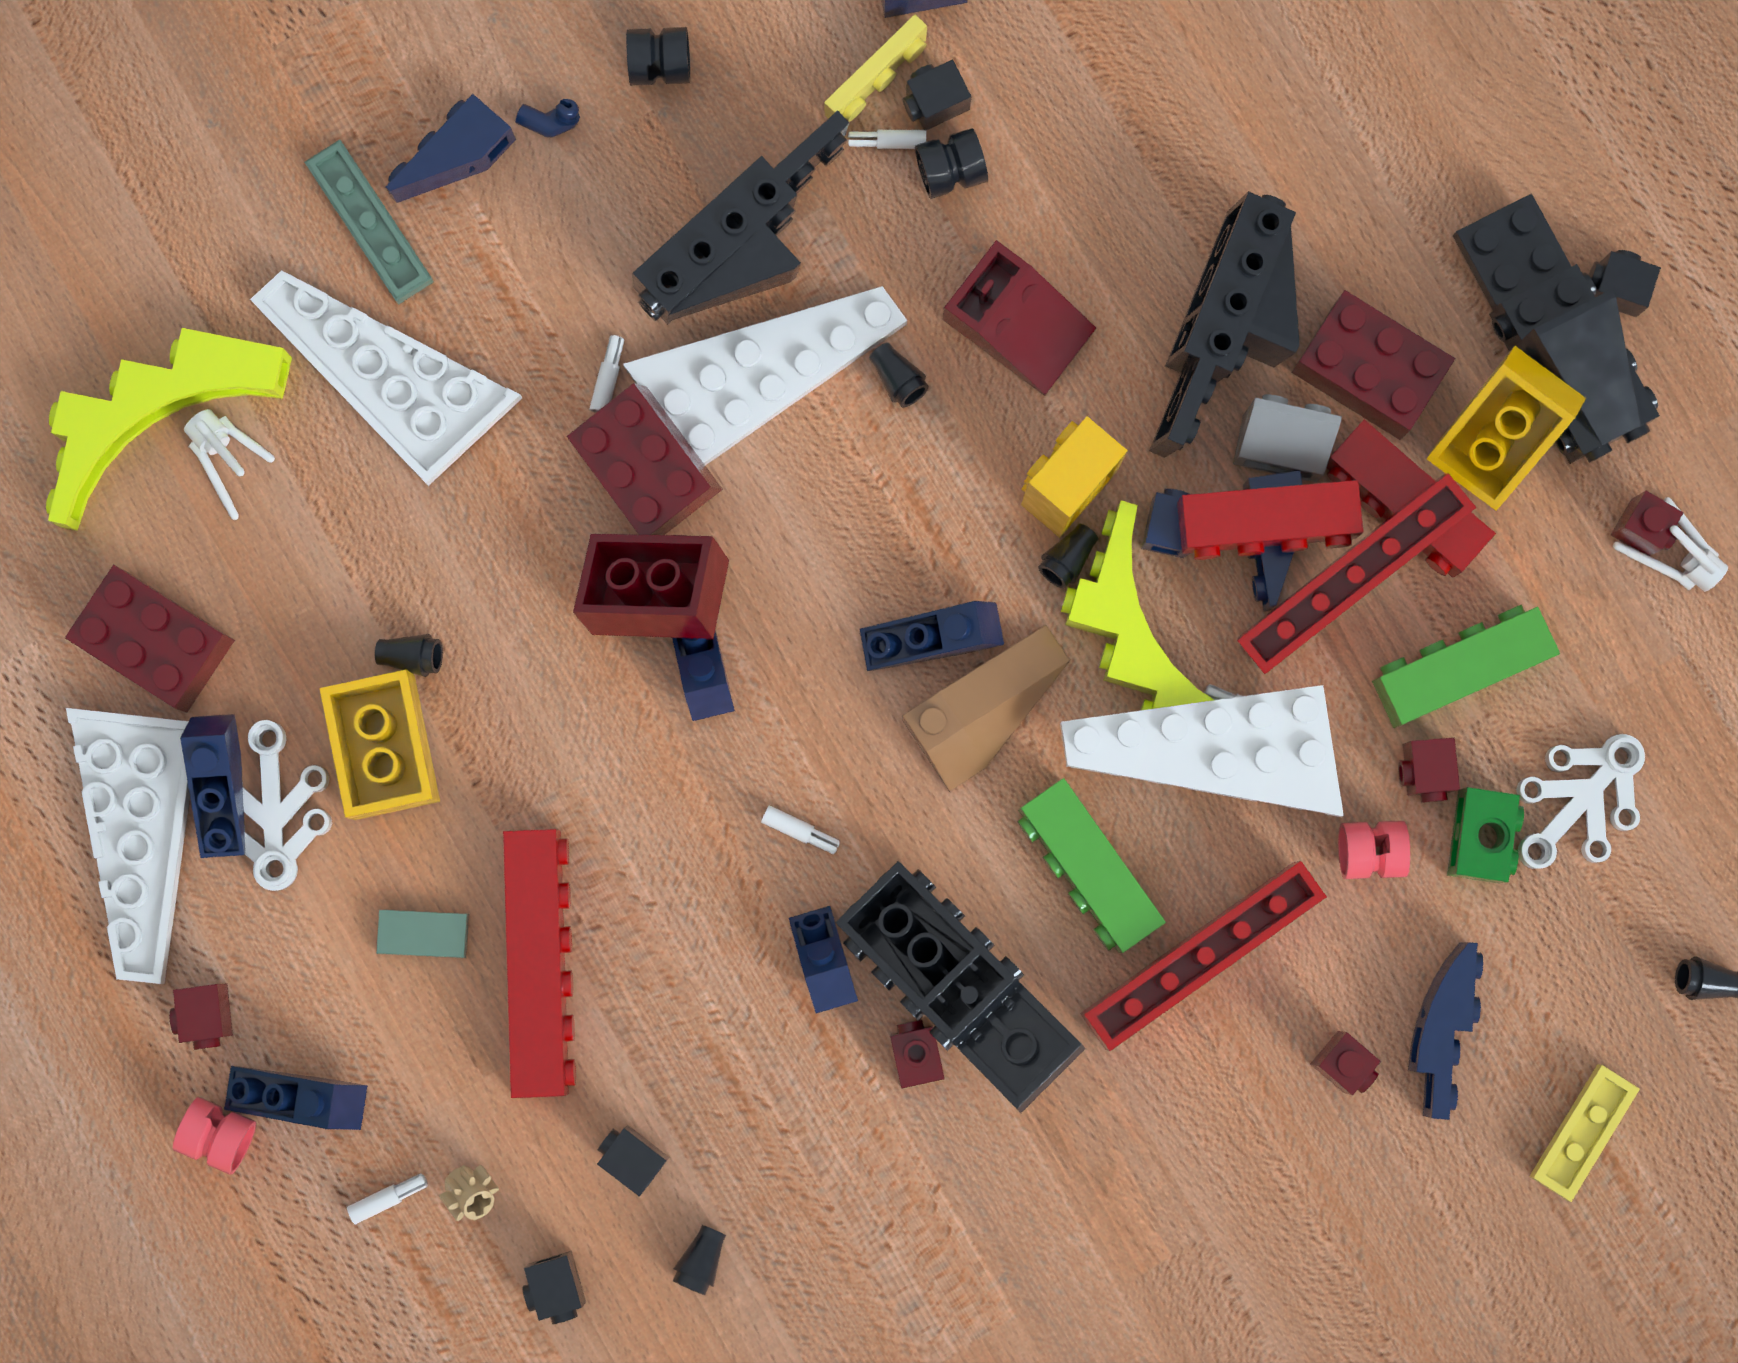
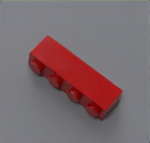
[1326,419,1496,578]
[1177,480,1364,560]

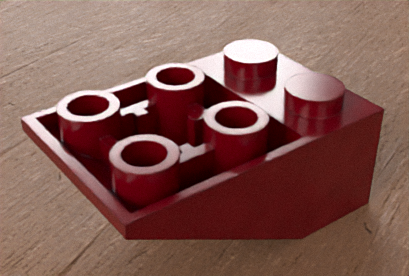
[942,240,1096,396]

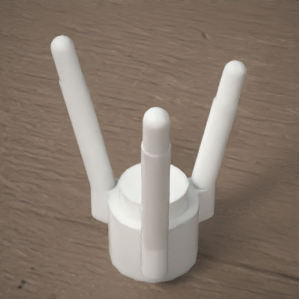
[184,409,275,520]
[1613,497,1728,592]

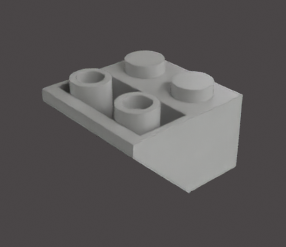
[1233,394,1342,483]

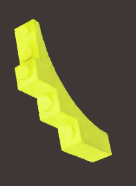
[46,328,292,531]
[1061,500,1214,711]

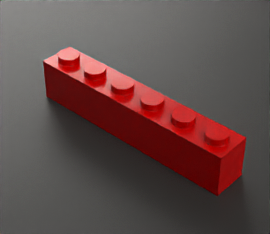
[1237,473,1477,674]
[503,829,576,1098]
[1080,861,1327,1051]

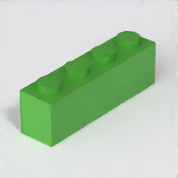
[1372,604,1560,728]
[1017,778,1166,953]

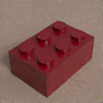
[1291,290,1456,440]
[566,383,723,535]
[573,534,729,639]
[65,564,235,713]

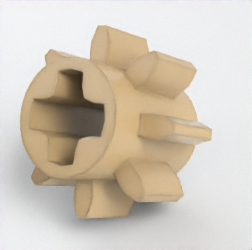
[439,1165,499,1221]

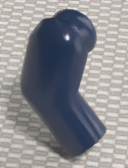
[515,99,580,138]

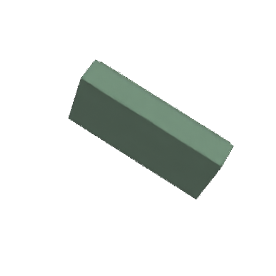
[376,910,469,958]

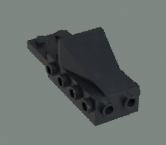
[632,110,850,325]
[1149,191,1300,458]
[1453,193,1660,464]
[835,861,1086,1113]

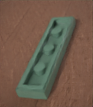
[304,140,434,305]

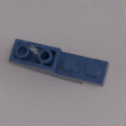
[1408,942,1483,1120]

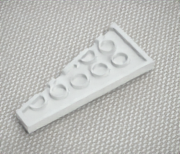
[250,270,522,486]
[623,286,907,465]
[1060,685,1344,817]
[66,708,190,984]

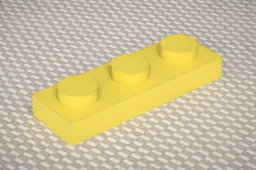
[824,14,927,121]
[1529,1064,1640,1202]

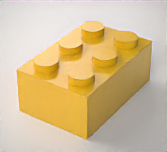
[1426,346,1586,511]
[1021,416,1128,538]
[319,670,440,820]

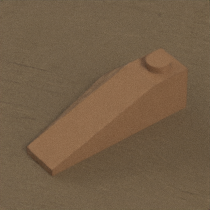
[902,625,1070,792]

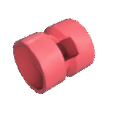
[1338,821,1410,879]
[173,1097,256,1175]

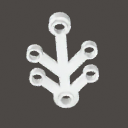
[242,720,332,891]
[1516,734,1645,869]

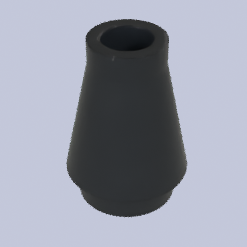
[869,343,929,408]
[1038,524,1099,589]
[375,634,443,677]
[1675,956,1738,1000]
[673,1225,726,1295]

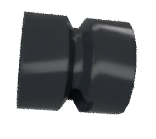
[626,27,690,86]
[915,128,988,199]

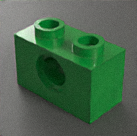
[1447,787,1524,884]

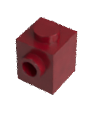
[1611,490,1684,556]
[1398,737,1460,803]
[169,983,233,1050]
[890,1019,945,1089]
[1310,1031,1381,1095]

